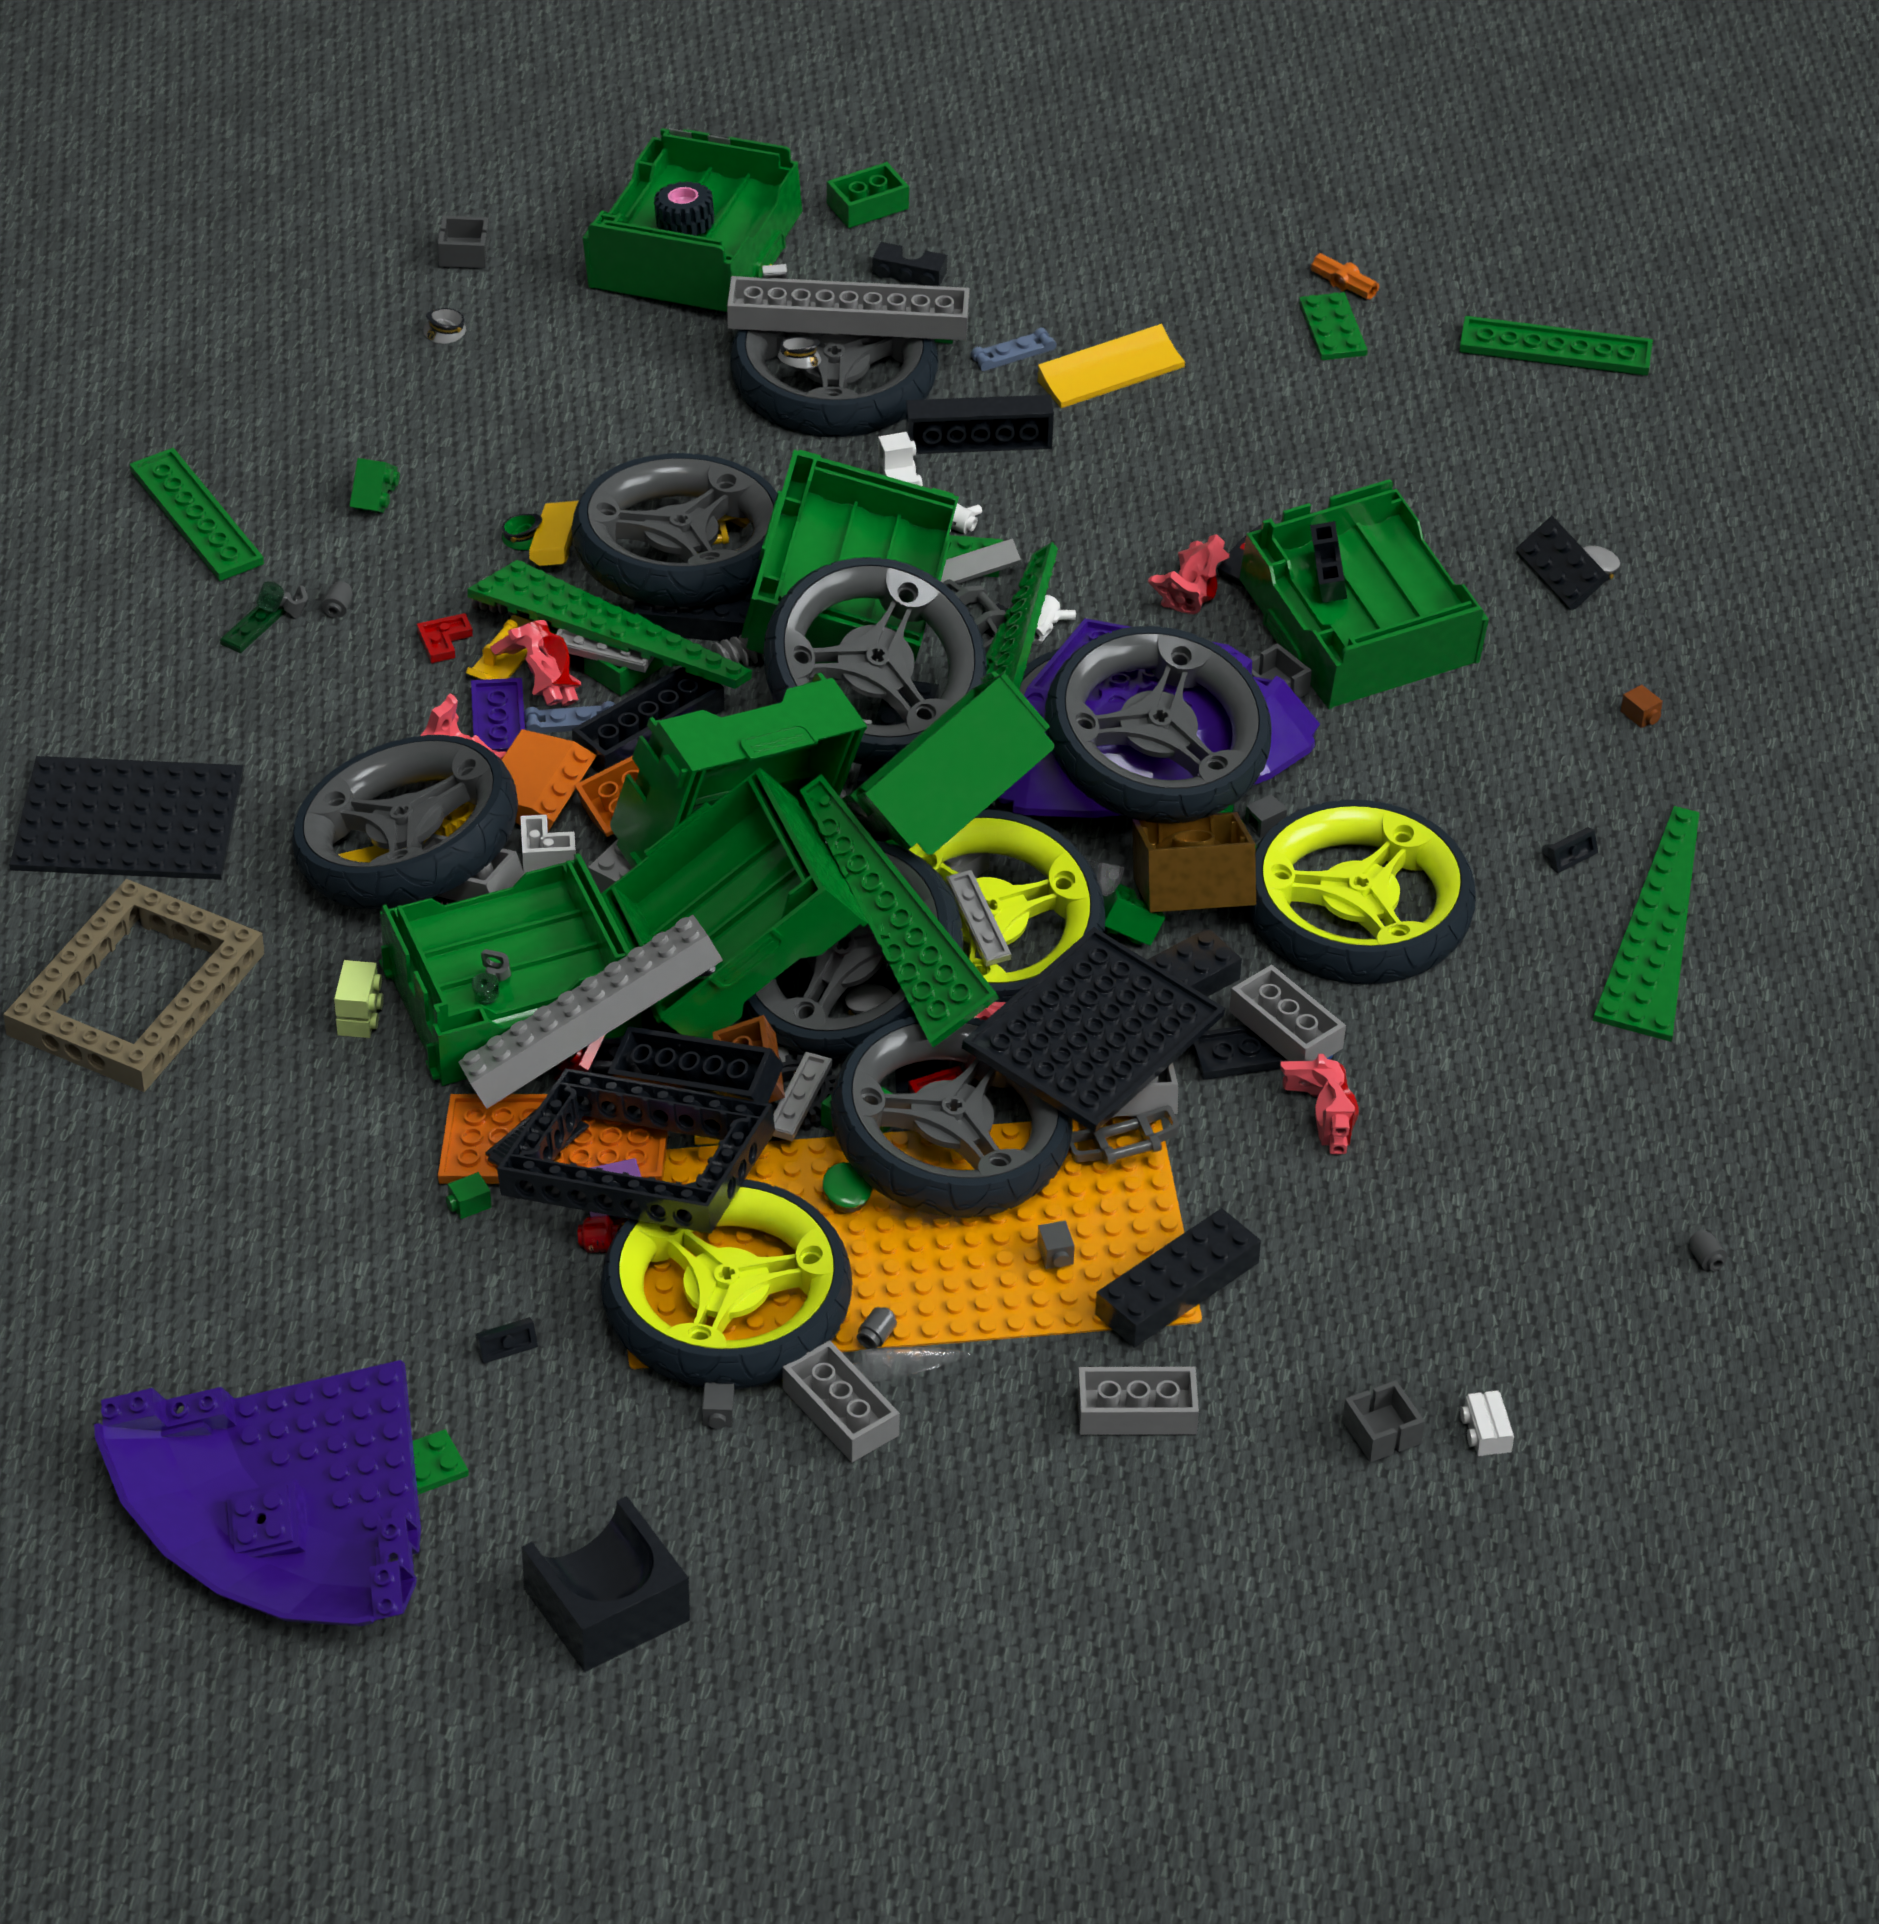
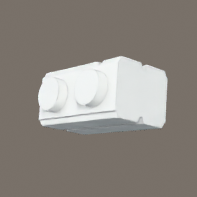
[1460,1391,1514,1456]

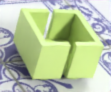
[334,960,383,1038]

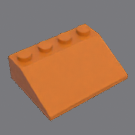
[502,729,597,832]
[575,756,639,837]

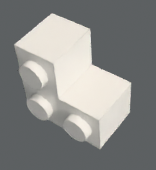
[878,432,923,486]
[520,815,576,874]

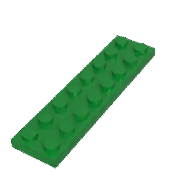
[1459,316,1653,375]
[129,448,264,581]

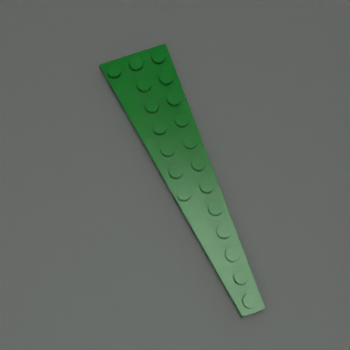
[986,542,1058,690]
[467,560,752,689]
[800,774,999,1048]
[1593,806,1699,1042]

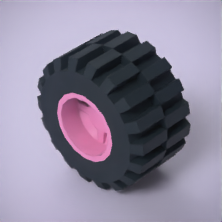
[654,182,715,236]

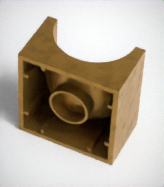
[1132,812,1256,912]

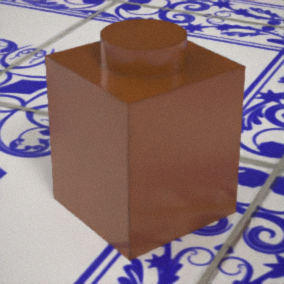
[1621,684,1663,728]

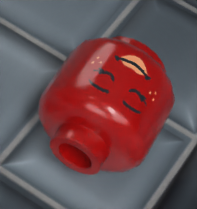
[578,1216,620,1253]

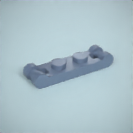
[970,328,1057,371]
[524,701,615,733]

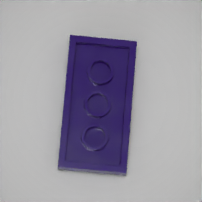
[471,678,525,752]

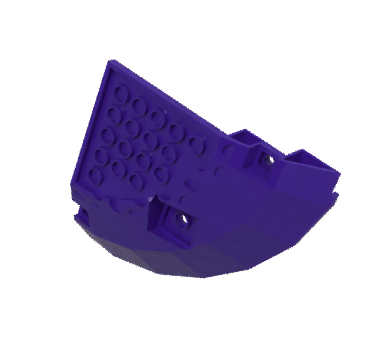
[998,618,1320,818]
[94,1360,421,1627]

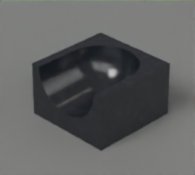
[521,1496,690,1673]

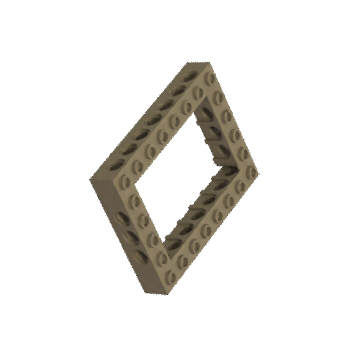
[3,879,264,1092]

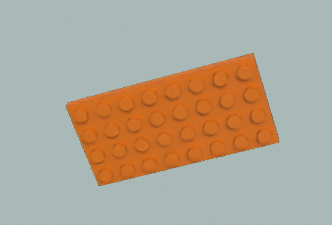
[438,1094,669,1184]

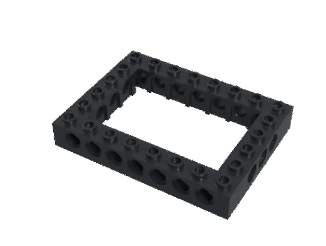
[497,1069,775,1234]

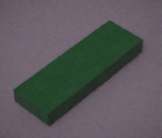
[220,598,286,654]

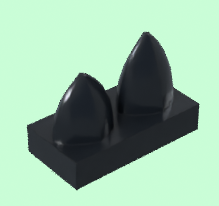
[1542,827,1598,873]
[475,1317,538,1364]

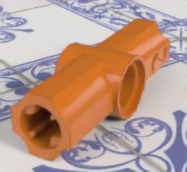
[1311,253,1379,300]

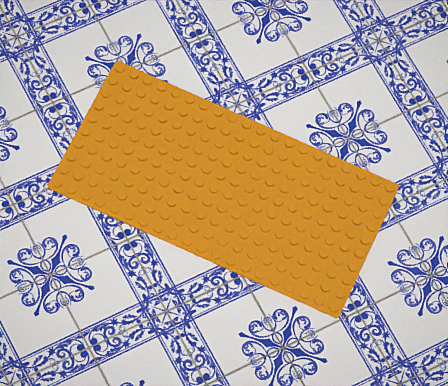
[614,1116,1202,1369]

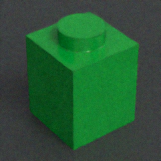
[446,1172,492,1219]

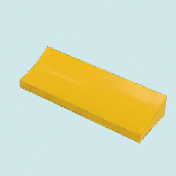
[1038,324,1185,408]

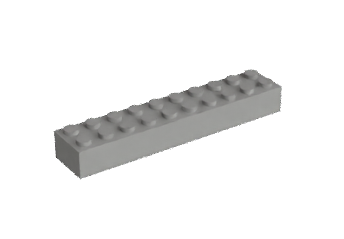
[728,276,969,340]
[458,915,723,1108]

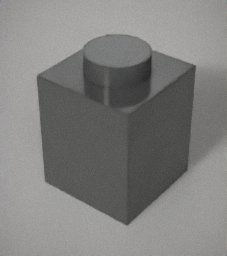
[1245,794,1287,838]
[1037,1220,1075,1269]
[703,1382,734,1429]

